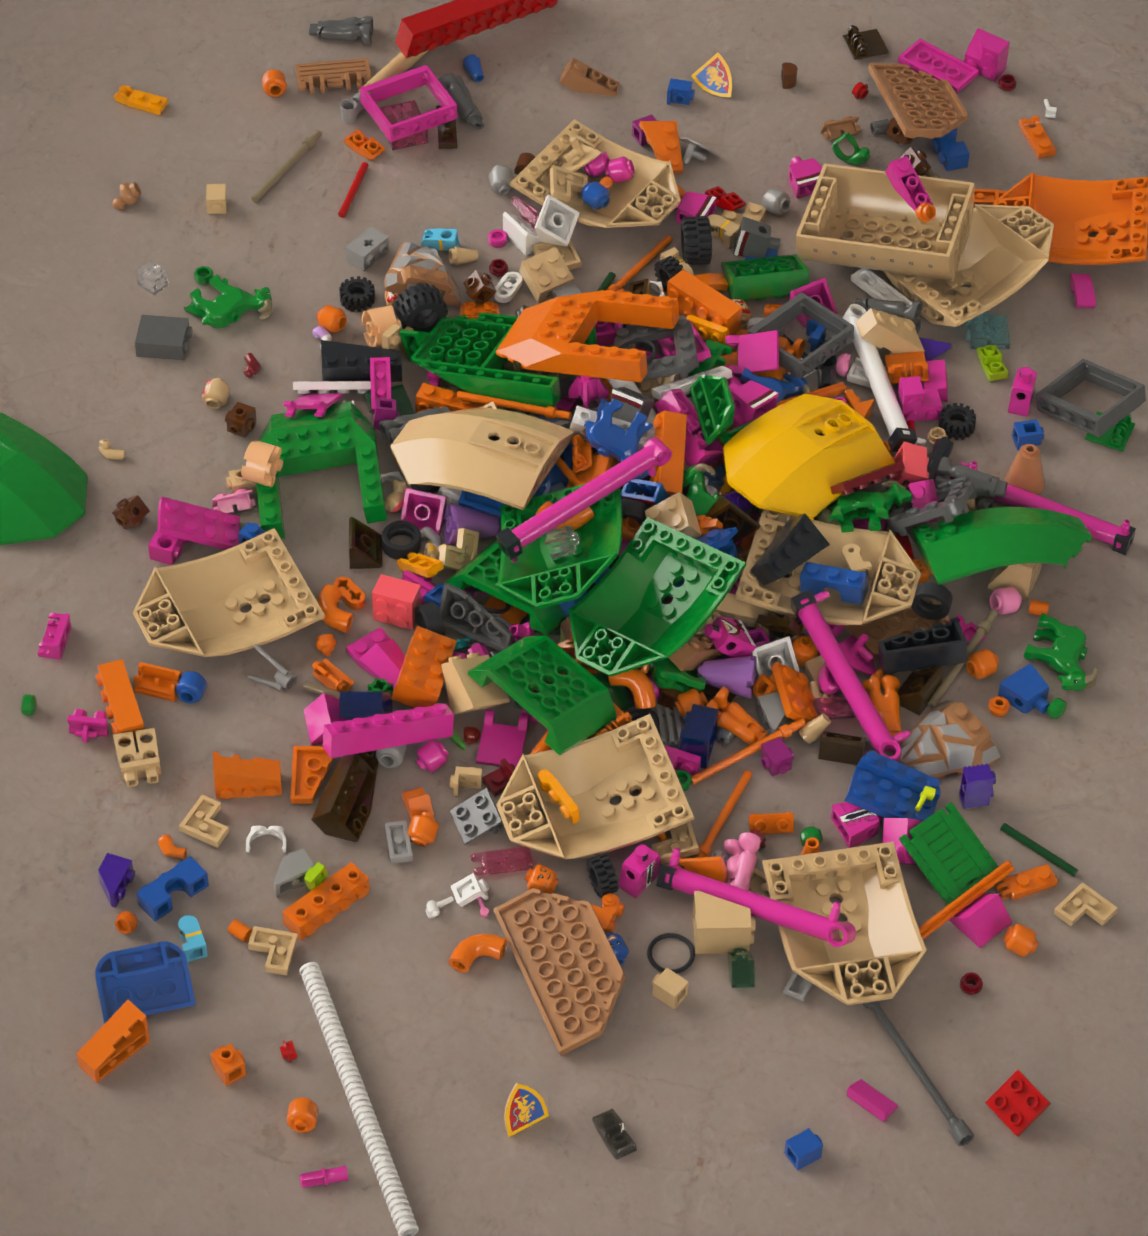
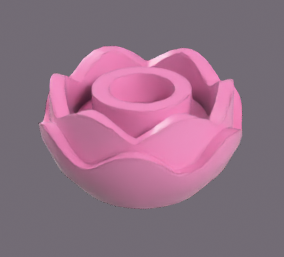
[836,353,851,378]

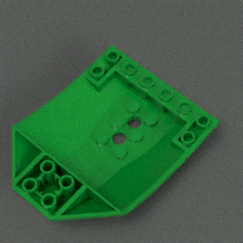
[0,413,88,545]
[495,483,622,609]
[568,517,747,677]

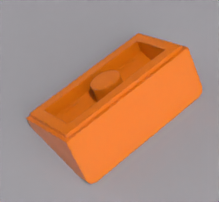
[679,856,728,883]

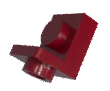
[482,758,515,797]

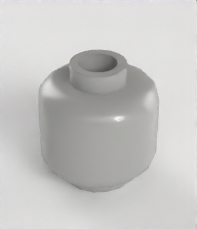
[489,165,514,194]
[762,189,791,216]
[376,745,406,768]

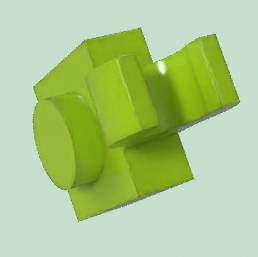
[304,862,328,890]

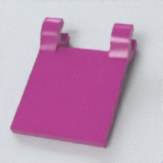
[726,330,779,377]
[283,394,342,417]
[476,709,529,768]

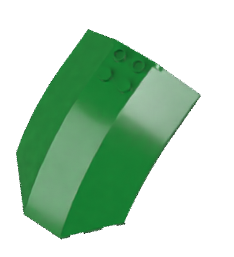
[908,507,1093,585]

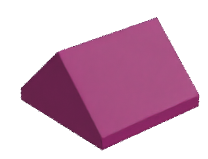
[790,277,838,328]
[400,488,447,536]
[304,693,350,746]
[882,818,924,865]
[949,893,1012,948]

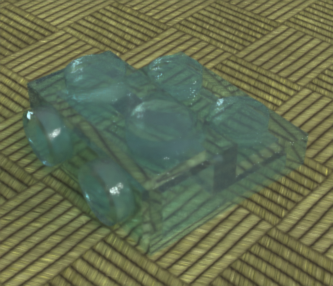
[964,311,1010,349]

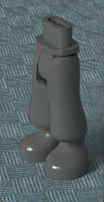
[309,16,373,46]
[438,73,484,129]
[855,298,923,334]
[379,406,450,447]
[935,456,1008,498]

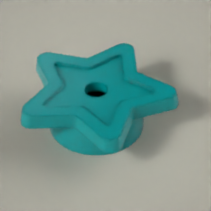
[454,638,471,651]

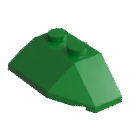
[690,375,735,445]

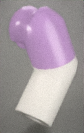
[312,326,332,349]

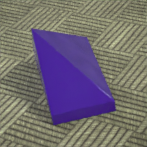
[919,337,952,361]

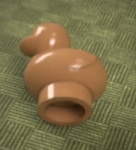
[112,182,142,210]

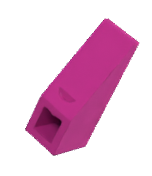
[885,156,933,211]

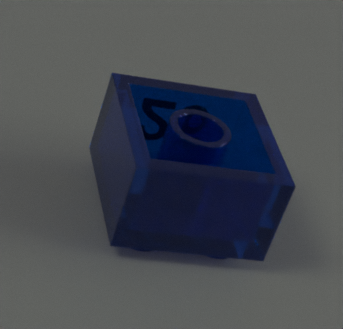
[339,692,392,721]
[679,704,719,769]

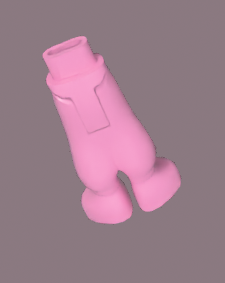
[724,832,761,891]

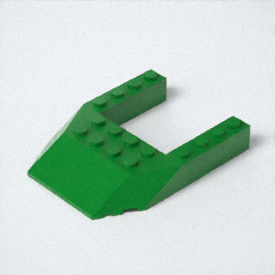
[411,313,597,408]
[256,401,387,539]

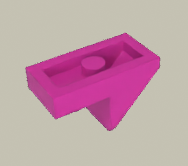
[664,745,701,775]

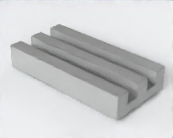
[656,707,683,746]

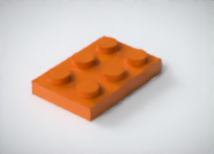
[771,662,819,723]

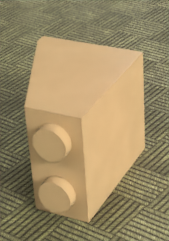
[988,563,1042,601]
[441,652,510,715]
[692,891,755,954]

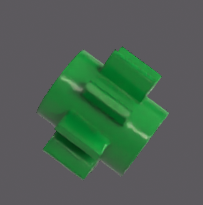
[367,679,393,705]

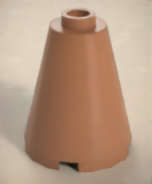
[1004,444,1045,495]

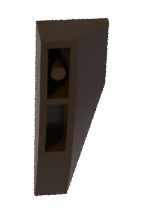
[311,750,379,842]

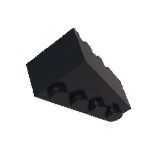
[321,340,402,382]
[750,513,830,586]
[878,617,967,674]

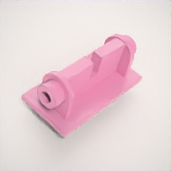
[212,489,256,514]

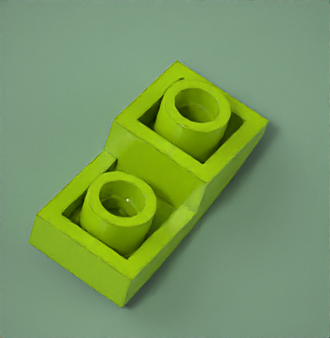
[977,345,1009,382]

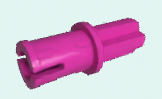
[300,1165,348,1188]

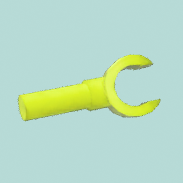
[915,786,936,811]

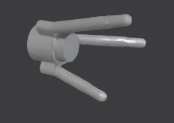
[247,645,297,691]

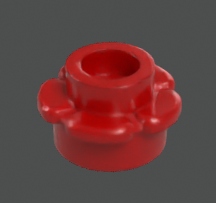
[852,82,869,99]
[280,1040,298,1063]

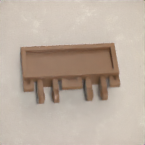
[295,58,371,94]

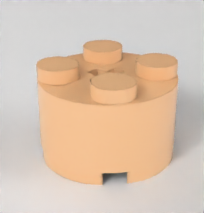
[362,305,402,348]
[241,440,283,487]

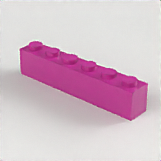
[323,703,454,758]

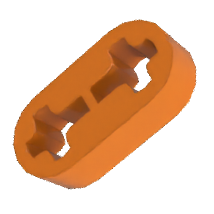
[333,577,365,610]

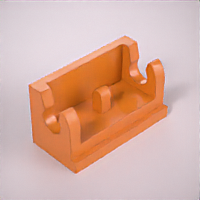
[134,662,181,702]

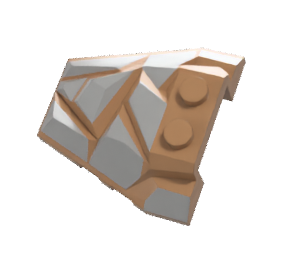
[384,242,461,307]
[892,700,1001,780]

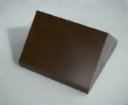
[705,495,761,543]
[349,517,382,569]
[897,666,944,716]
[818,731,866,765]

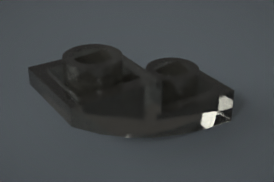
[592,1108,637,1160]

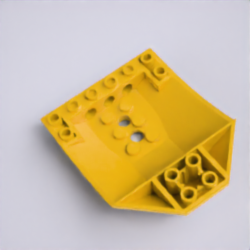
[723,394,895,520]

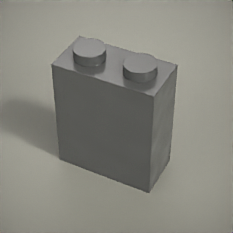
[135,315,193,360]

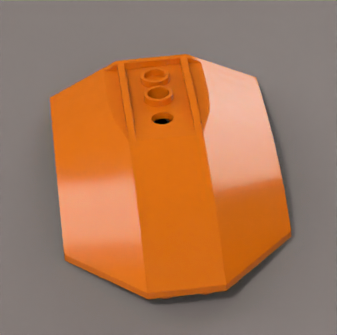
[993,172,1148,265]

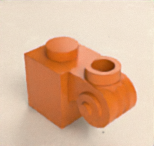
[591,893,625,933]

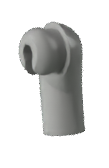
[420,527,441,547]

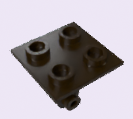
[843,25,889,60]

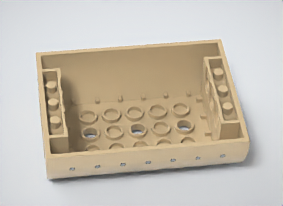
[796,163,975,280]

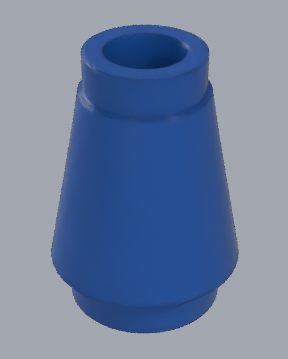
[463,54,484,82]

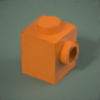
[210,1043,246,1086]

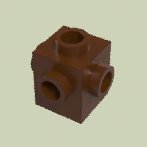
[886,118,914,145]
[900,147,931,176]
[463,270,497,304]
[225,402,256,437]
[112,495,150,529]

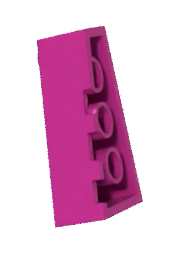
[655,389,724,467]

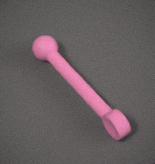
[477,896,489,917]

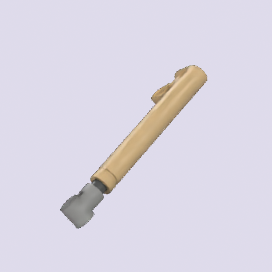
[340,50,429,124]

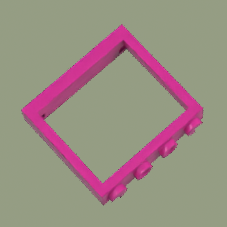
[360,65,457,142]

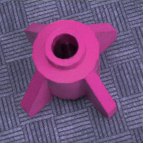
[568,375,609,409]

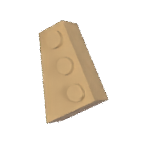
[856,308,924,354]

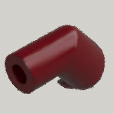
[243,353,261,378]

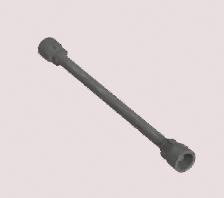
[863,1001,974,1146]

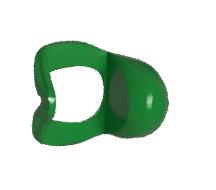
[832,132,870,165]

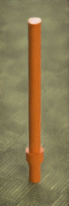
[606,235,672,292]
[457,391,572,420]
[691,718,806,785]
[694,770,752,858]

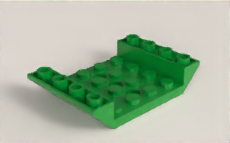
[444,540,566,635]
[467,635,618,756]

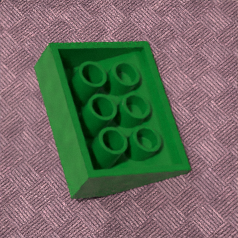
[721,254,809,302]

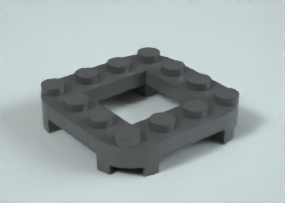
[614,316,699,388]
[886,476,977,537]

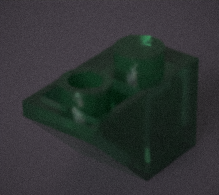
[728,948,755,988]

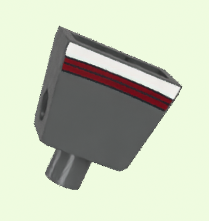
[733,217,781,258]
[611,387,655,423]

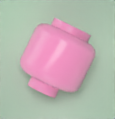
[989,586,1022,615]

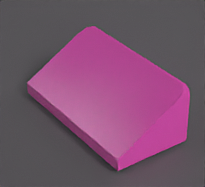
[847,1079,898,1122]

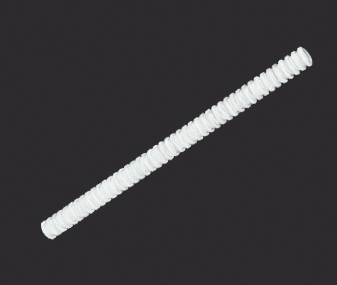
[299,962,419,1236]

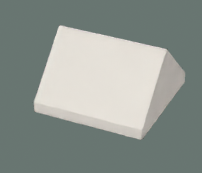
[535,194,580,247]
[503,212,541,256]
[750,636,800,680]

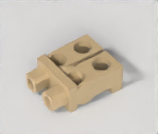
[113,728,161,787]

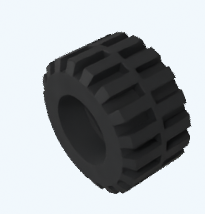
[681,216,712,265]
[394,283,448,333]

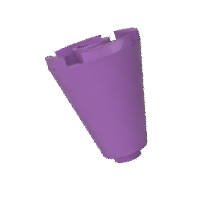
[443,504,501,545]
[698,656,757,699]

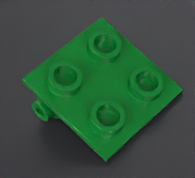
[1085,411,1135,451]

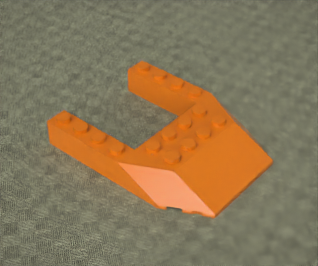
[496,290,679,382]

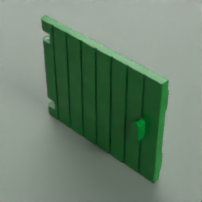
[899,802,999,906]

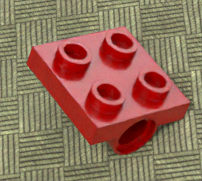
[985,1069,1051,1137]

